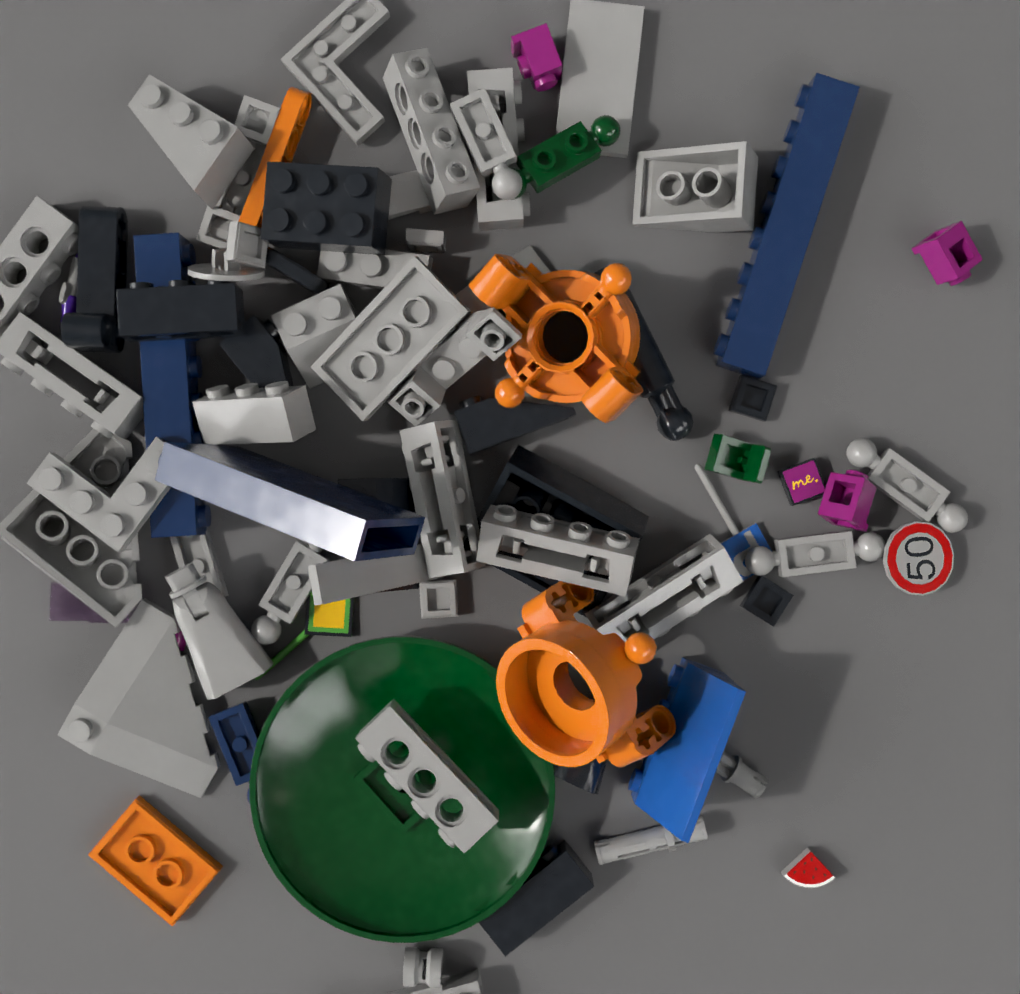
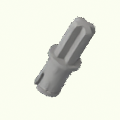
[716,751,768,798]

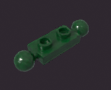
[511,115,621,200]

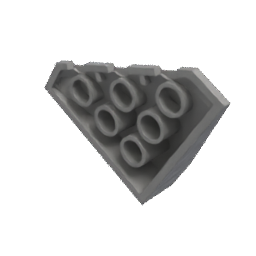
[0,429,142,628]
[57,598,221,798]

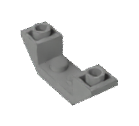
[388,307,522,426]

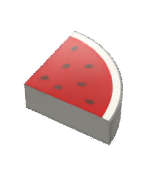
[781,847,836,888]

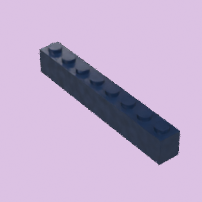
[714,73,860,379]
[133,232,211,538]

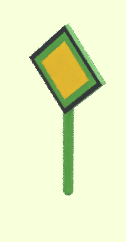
[255,591,354,680]

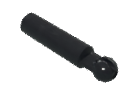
[594,266,694,441]

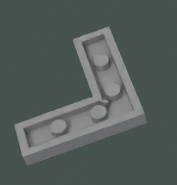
[281,0,390,146]
[317,250,433,289]
[27,436,171,552]

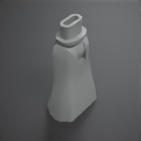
[165,563,273,700]

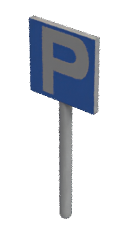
[695,464,772,581]

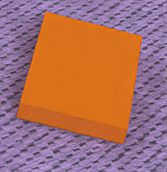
[88,795,223,927]

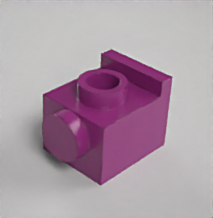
[511,23,563,92]
[911,221,983,286]
[818,470,877,532]

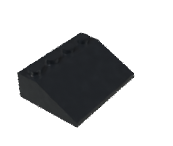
[463,445,649,617]

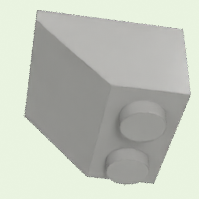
[271,284,358,389]

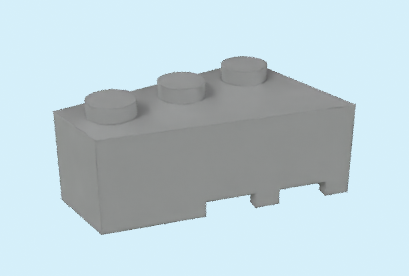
[128,74,255,210]

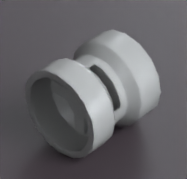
[403,947,443,988]

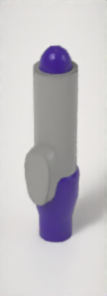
[59,253,78,322]

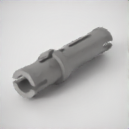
[594,815,708,865]

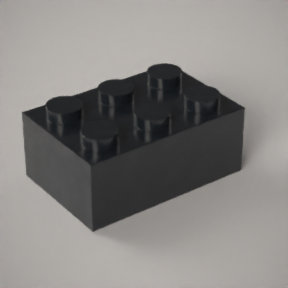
[261,162,392,255]

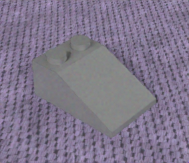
[632,141,758,233]

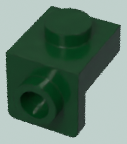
[704,434,771,484]

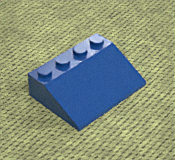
[628,657,746,843]

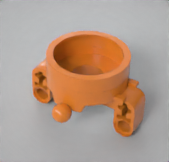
[469,254,643,423]
[496,581,676,768]

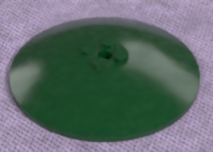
[249,636,555,943]

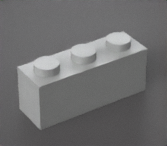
[192,381,316,445]

